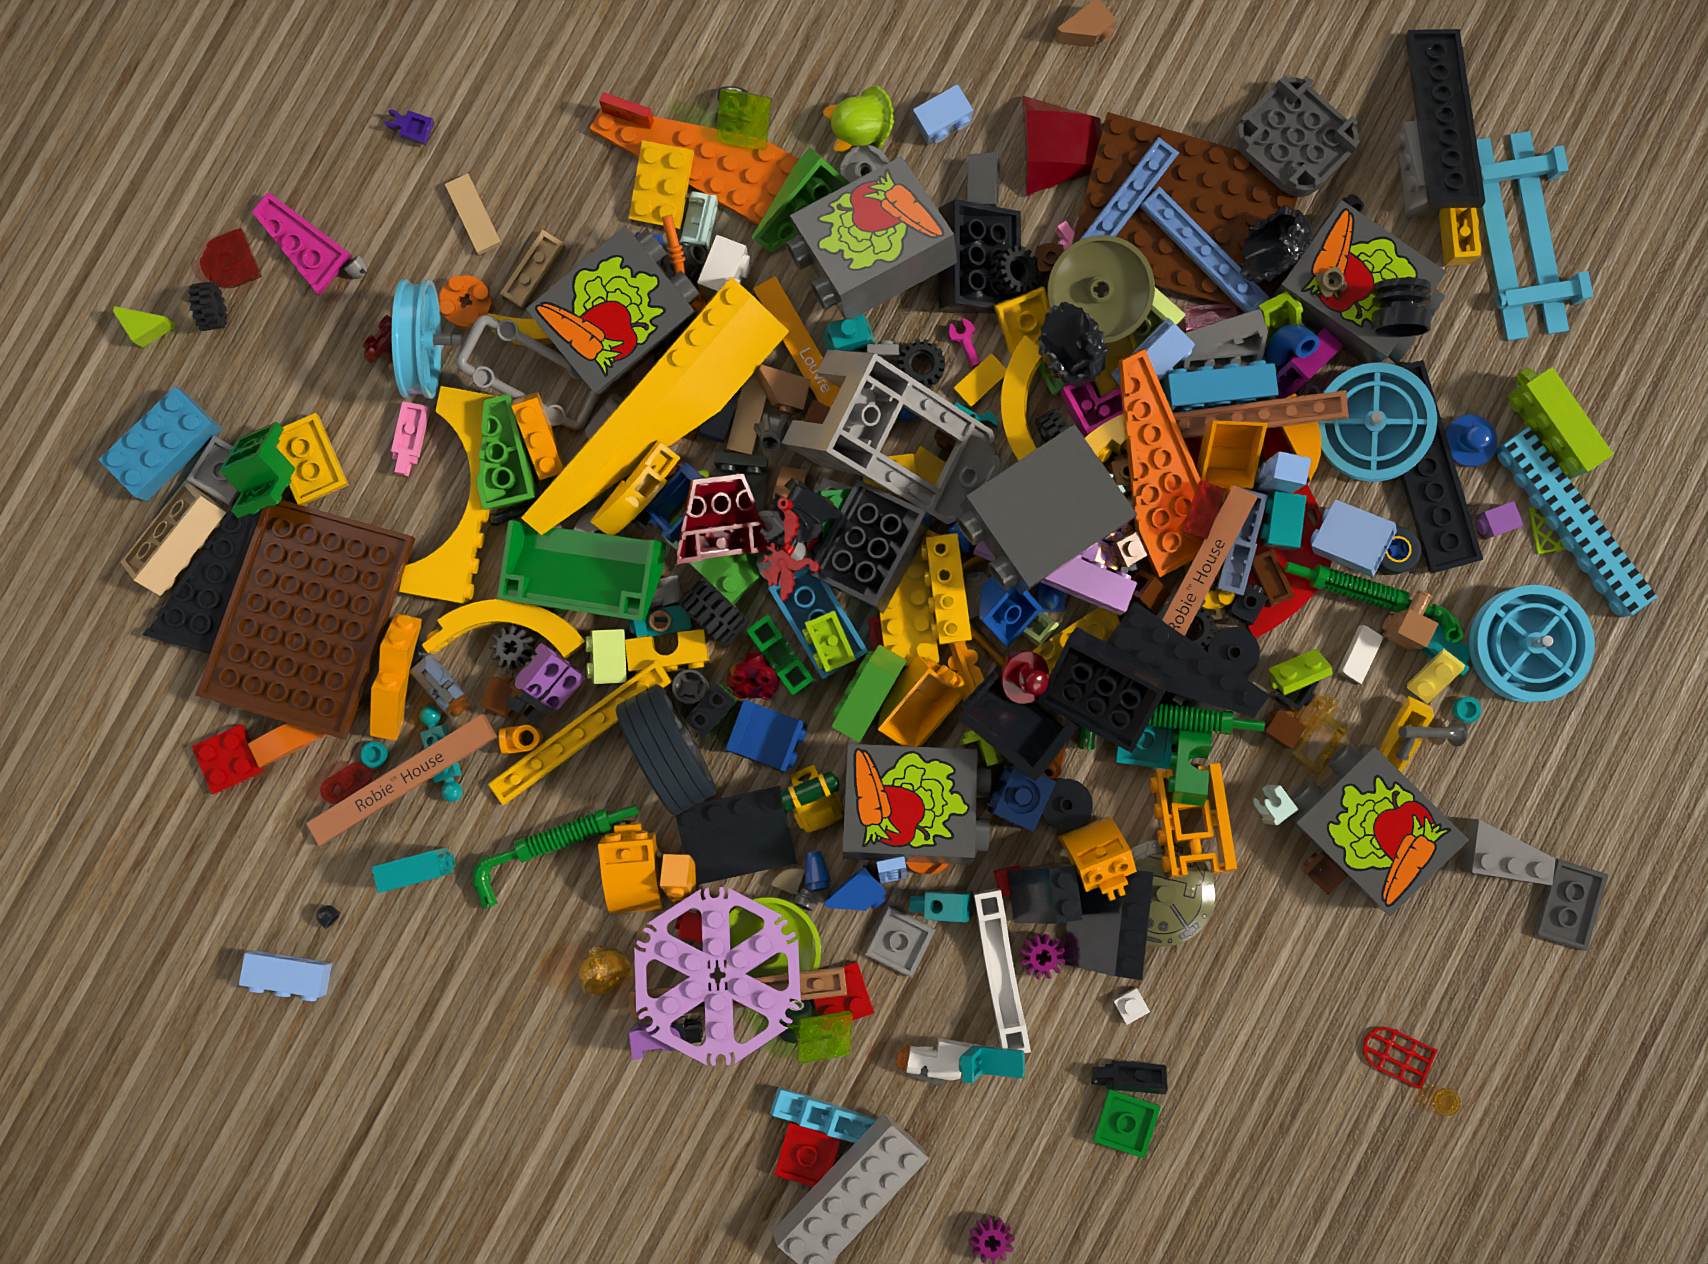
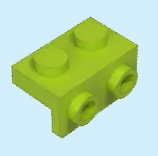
[1259,291,1303,346]
[802,611,856,673]
[1268,648,1333,695]
[960,731,1001,766]

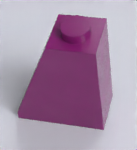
[1275,328,1343,399]

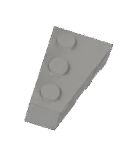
[1395,121,1440,218]
[1179,309,1268,372]
[1461,818,1556,885]

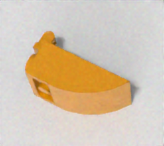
[1272,394,1321,483]
[1197,420,1268,503]
[878,655,966,747]
[1058,816,1137,901]
[598,821,663,914]

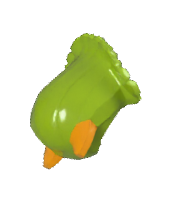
[823,86,894,152]

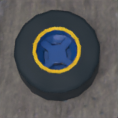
[1377,526,1421,575]

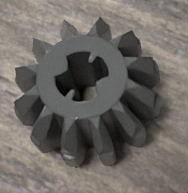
[489,626,535,671]

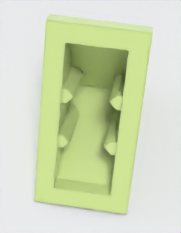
[1022,611,1059,647]

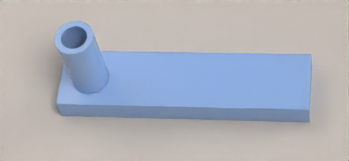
[877,857,907,884]

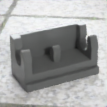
[967,153,1000,207]

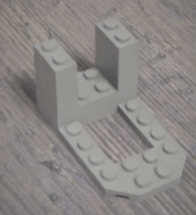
[782,350,1000,524]

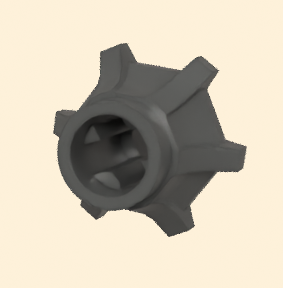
[667,242,707,282]
[753,412,789,452]

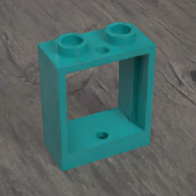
[372,847,456,893]

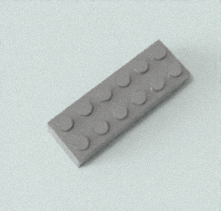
[772,1112,929,1264]

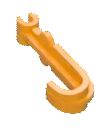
[948,642,984,701]

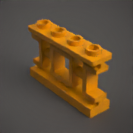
[1150,763,1237,879]

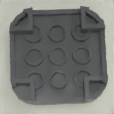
[1234,75,1360,197]

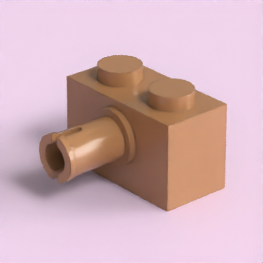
[1382,590,1439,651]

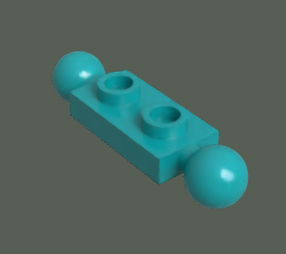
[419,705,463,802]

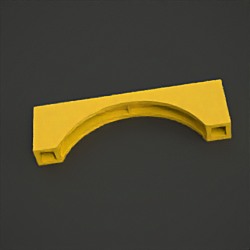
[399,386,498,605]

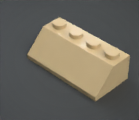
[121,480,226,596]

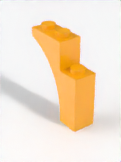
[370,614,422,741]

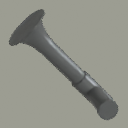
[1396,719,1468,760]

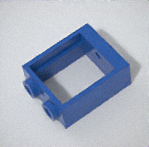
[644,462,704,543]

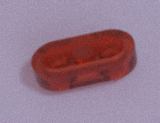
[320,763,372,804]

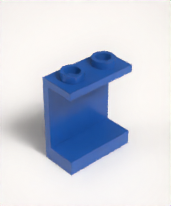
[726,699,807,772]

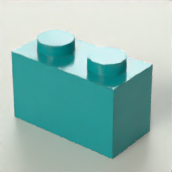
[1260,491,1306,551]

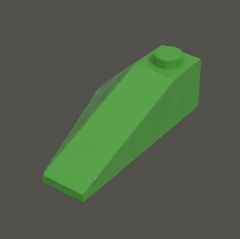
[752,147,850,253]
[477,394,540,510]
[659,515,763,605]

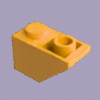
[660,854,697,904]

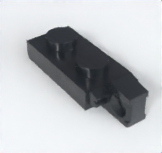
[1091,1061,1168,1094]

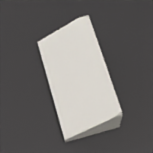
[1337,625,1384,684]

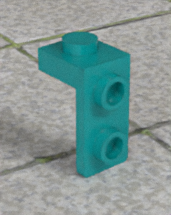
[629,605,692,638]
[958,1045,1025,1083]

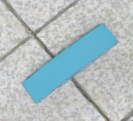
[770,1087,877,1143]

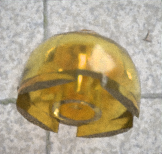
[578,946,634,996]

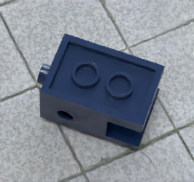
[986,763,1056,832]

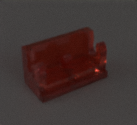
[1181,480,1226,540]

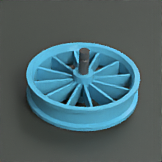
[392,279,462,399]

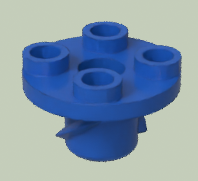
[1445,415,1497,467]

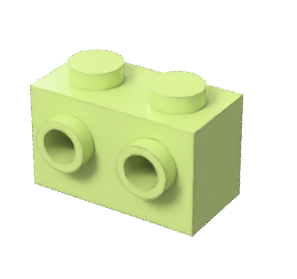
[585,629,627,684]

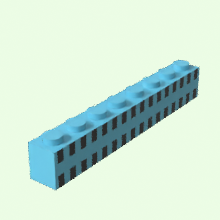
[1496,427,1657,618]

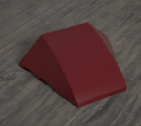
[1022,96,1101,197]
[675,473,772,564]

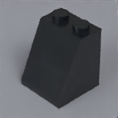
[1007,862,1083,924]

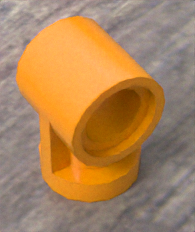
[499,725,544,754]

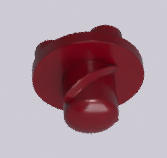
[362,315,393,363]
[999,650,1049,704]
[726,652,780,700]

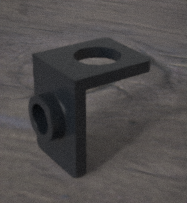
[1269,681,1319,712]

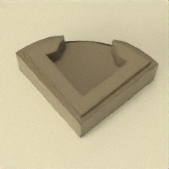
[771,868,805,894]

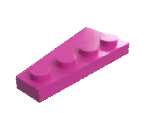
[252,192,352,296]

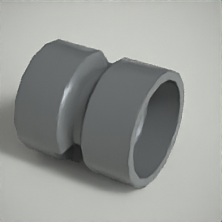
[672,670,710,705]

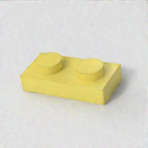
[1407,648,1465,704]

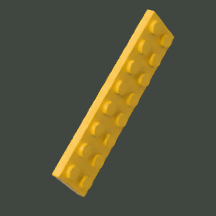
[863,453,939,667]

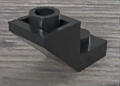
[699,388,742,443]

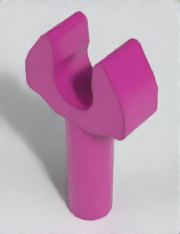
[949,318,981,368]

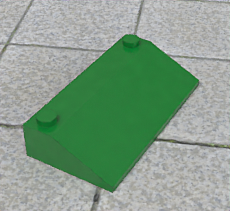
[497,520,667,621]

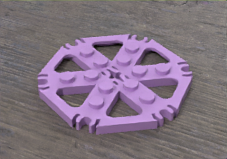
[634,887,801,1066]

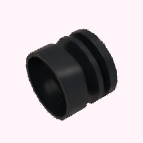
[1372,277,1431,337]

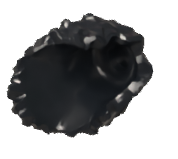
[1240,205,1312,283]
[1038,302,1108,387]

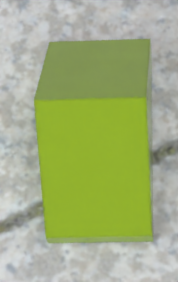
[113,306,175,348]

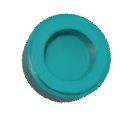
[1452,697,1481,723]
[360,741,389,768]

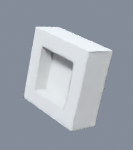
[1113,987,1150,1025]

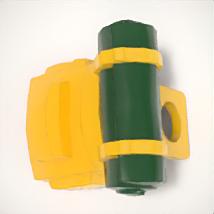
[780,765,844,833]

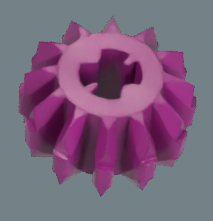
[1020,933,1065,979]
[968,1215,1015,1264]

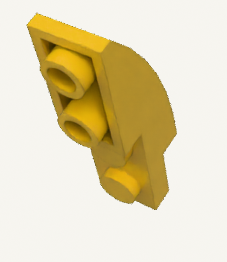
[1085,414,1127,463]
[590,441,680,536]

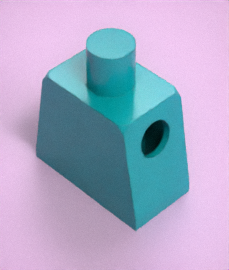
[822,314,876,352]
[910,890,973,922]

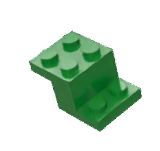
[219,422,296,518]

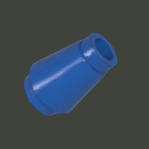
[805,851,831,892]

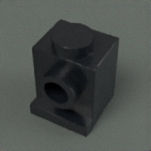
[1225,583,1268,626]

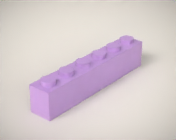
[973,541,1137,615]

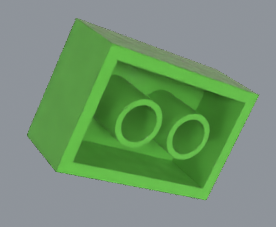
[831,645,907,743]

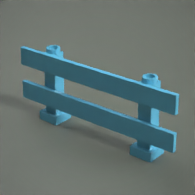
[1477,131,1593,341]

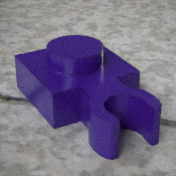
[384,110,434,146]

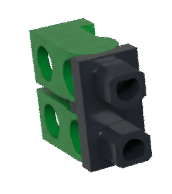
[684,683,740,738]

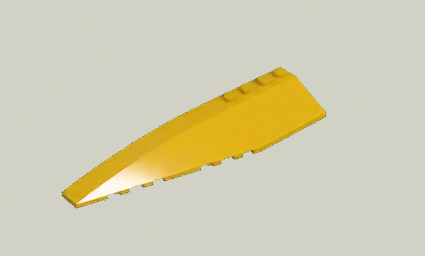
[521,277,789,535]

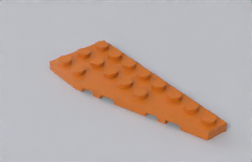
[590,109,799,226]
[1118,349,1216,577]

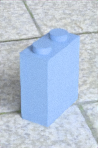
[1310,499,1397,578]

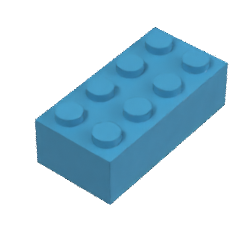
[1160,360,1279,413]
[98,386,223,501]
[768,565,868,681]

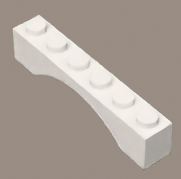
[972,888,1031,1053]

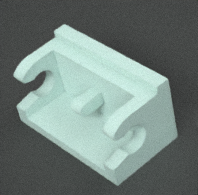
[680,192,718,253]
[1253,784,1298,825]

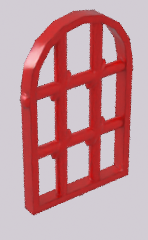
[1362,1027,1438,1089]

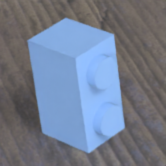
[912,84,973,145]

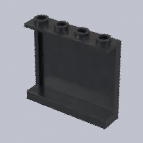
[958,666,1079,782]

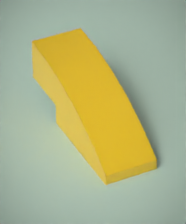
[1379,696,1434,773]

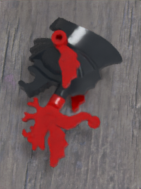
[760,477,841,601]

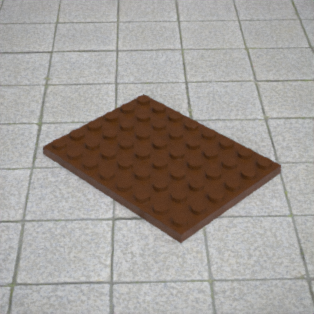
[1071,112,1298,313]
[196,500,415,740]

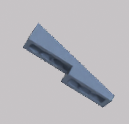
[1216,488,1268,596]

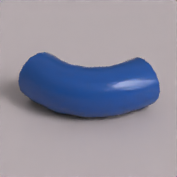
[1264,324,1320,365]

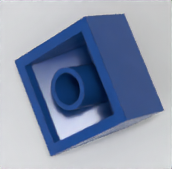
[979,576,1043,648]
[824,865,886,911]

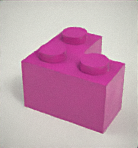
[1059,382,1124,438]

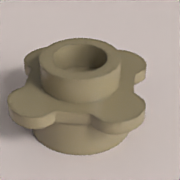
[1316,267,1347,297]

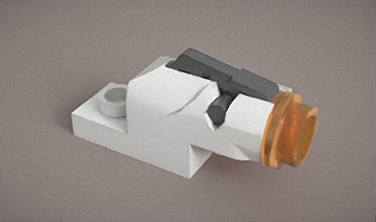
[896,1038,982,1086]

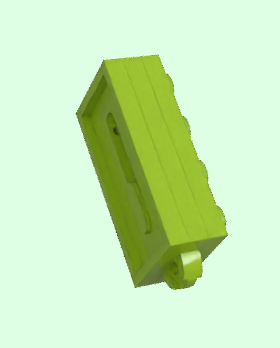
[1506,367,1614,479]

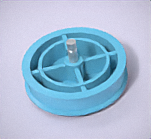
[1318,363,1437,482]
[1468,585,1595,702]

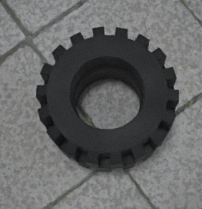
[678,578,748,647]

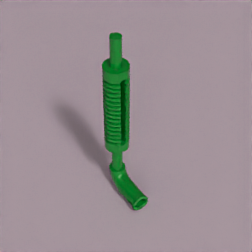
[1284,562,1463,643]
[1078,704,1265,750]
[471,804,640,909]

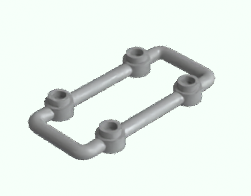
[456,315,601,431]

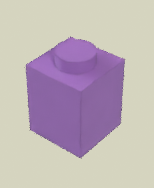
[1475,501,1524,540]

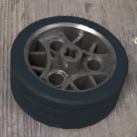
[616,684,716,815]

